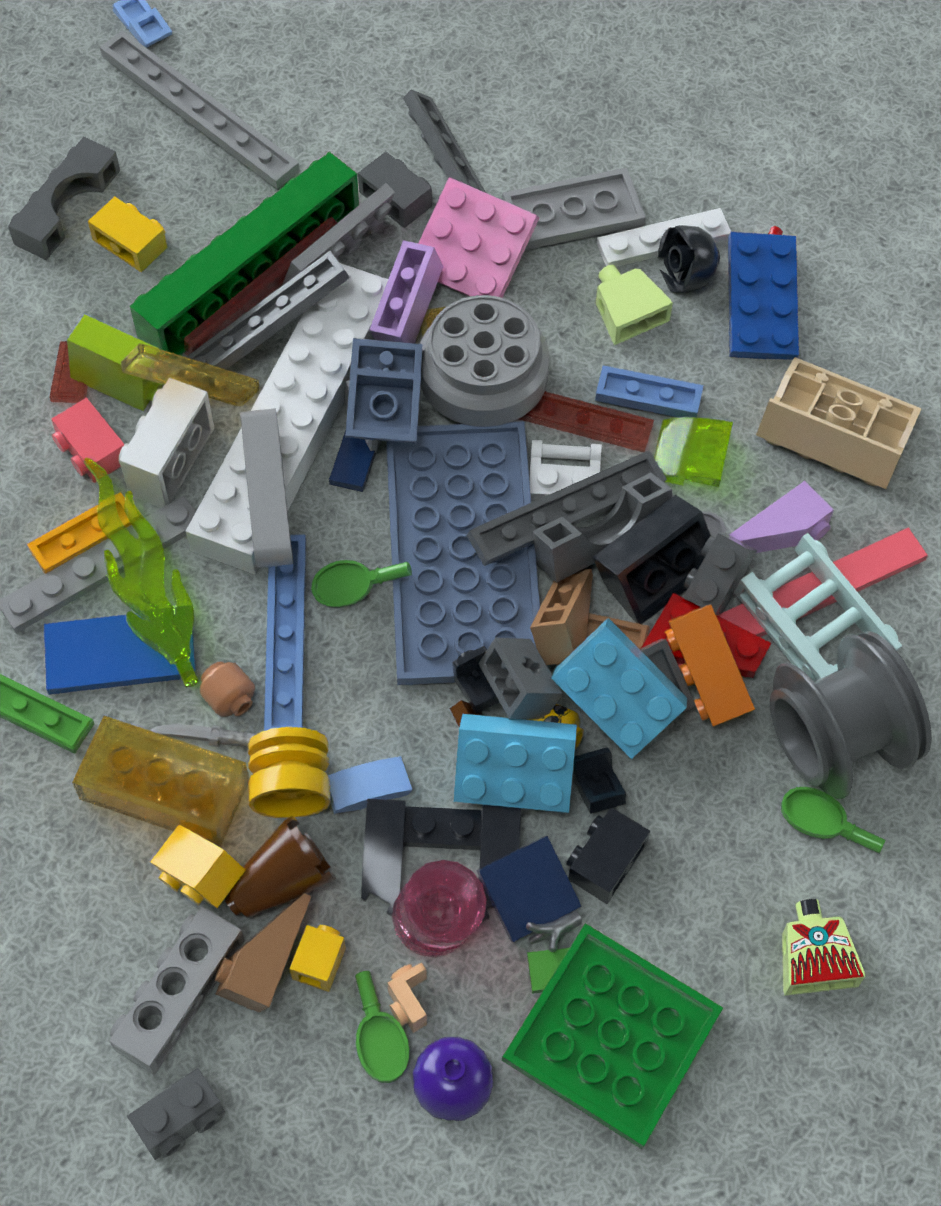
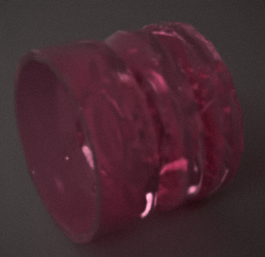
[392,860,487,958]

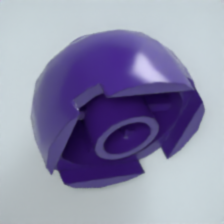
[412,1036,494,1121]

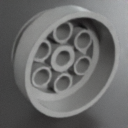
[420,295,550,427]

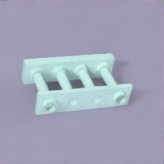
[734,533,902,681]

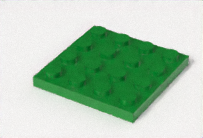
[501,923,723,1149]

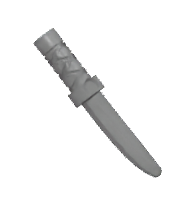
[150,724,256,748]

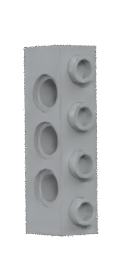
[109,906,245,1075]

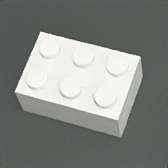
[119,377,215,508]

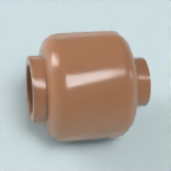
[200,661,255,717]

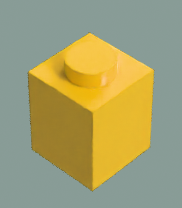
[290,925,346,992]

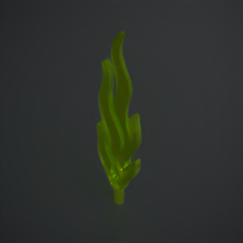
[84,458,199,687]

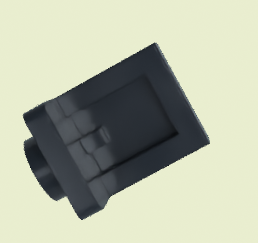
[452,646,499,714]
[574,747,626,814]

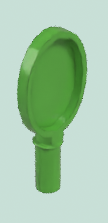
[311,560,412,608]
[781,787,886,854]
[355,971,409,1083]

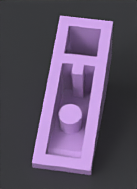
[729,481,834,553]

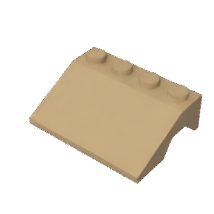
[756,357,922,489]

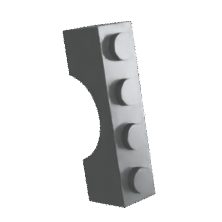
[8,137,120,260]
[532,473,673,583]

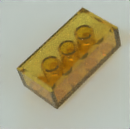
[72,716,250,847]

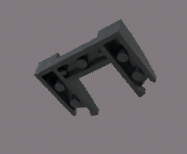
[361,799,521,922]

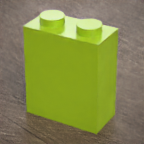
[67,314,163,411]

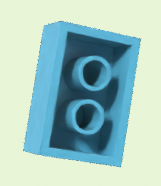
[551,618,687,759]
[453,714,577,813]

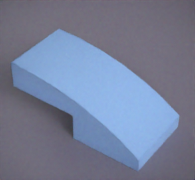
[113,0,172,48]
[328,756,412,814]

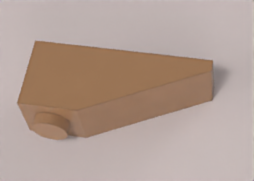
[530,569,593,666]
[215,893,311,1012]

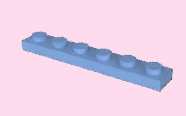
[264,535,306,731]

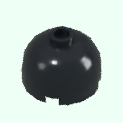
[658,225,720,292]

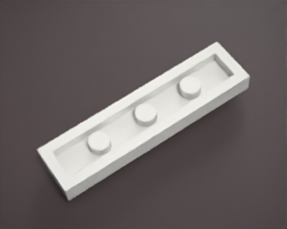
[597,208,731,267]

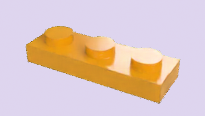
[27,492,140,574]

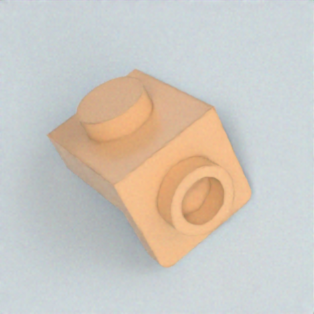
[388,963,427,1033]

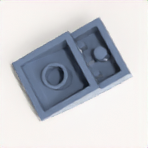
[345,338,423,443]

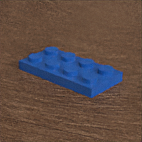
[728,232,799,360]

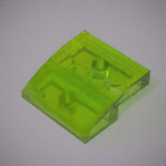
[654,417,733,487]

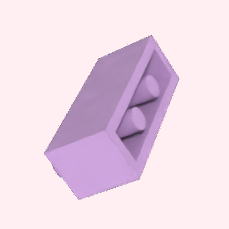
[369,240,443,343]

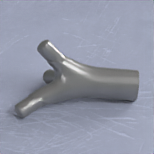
[526,911,582,952]

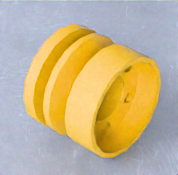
[248,727,330,818]

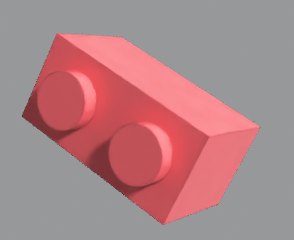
[51,397,125,483]

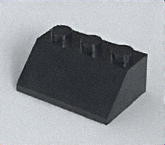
[593,495,711,624]

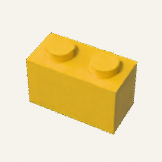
[88,196,168,272]
[150,825,246,908]

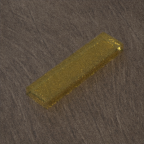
[121,343,260,406]

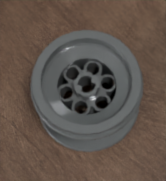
[770,631,932,799]

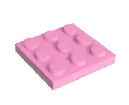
[418,177,539,298]

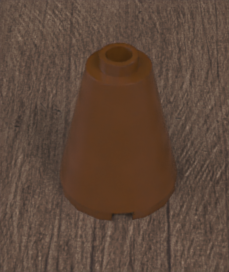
[224,816,336,918]

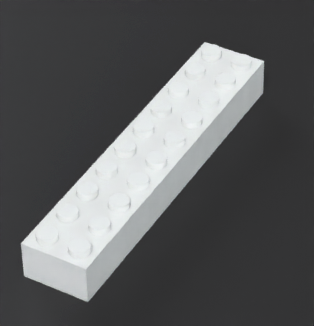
[186,263,388,574]

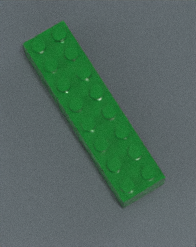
[130,152,359,367]

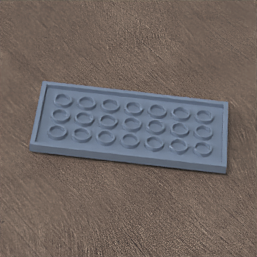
[386,421,540,685]

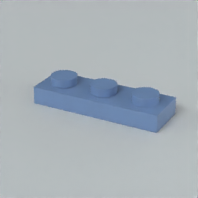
[595,366,704,421]

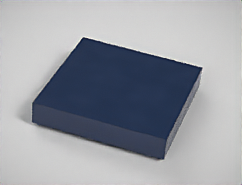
[477,836,582,942]

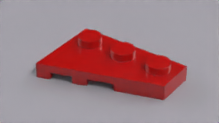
[640,593,772,678]

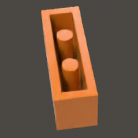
[665,604,755,727]

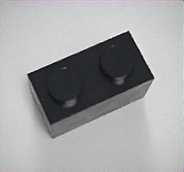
[566,807,650,904]

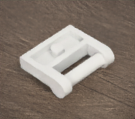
[529,440,602,499]

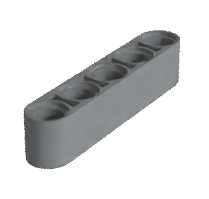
[240,408,293,568]

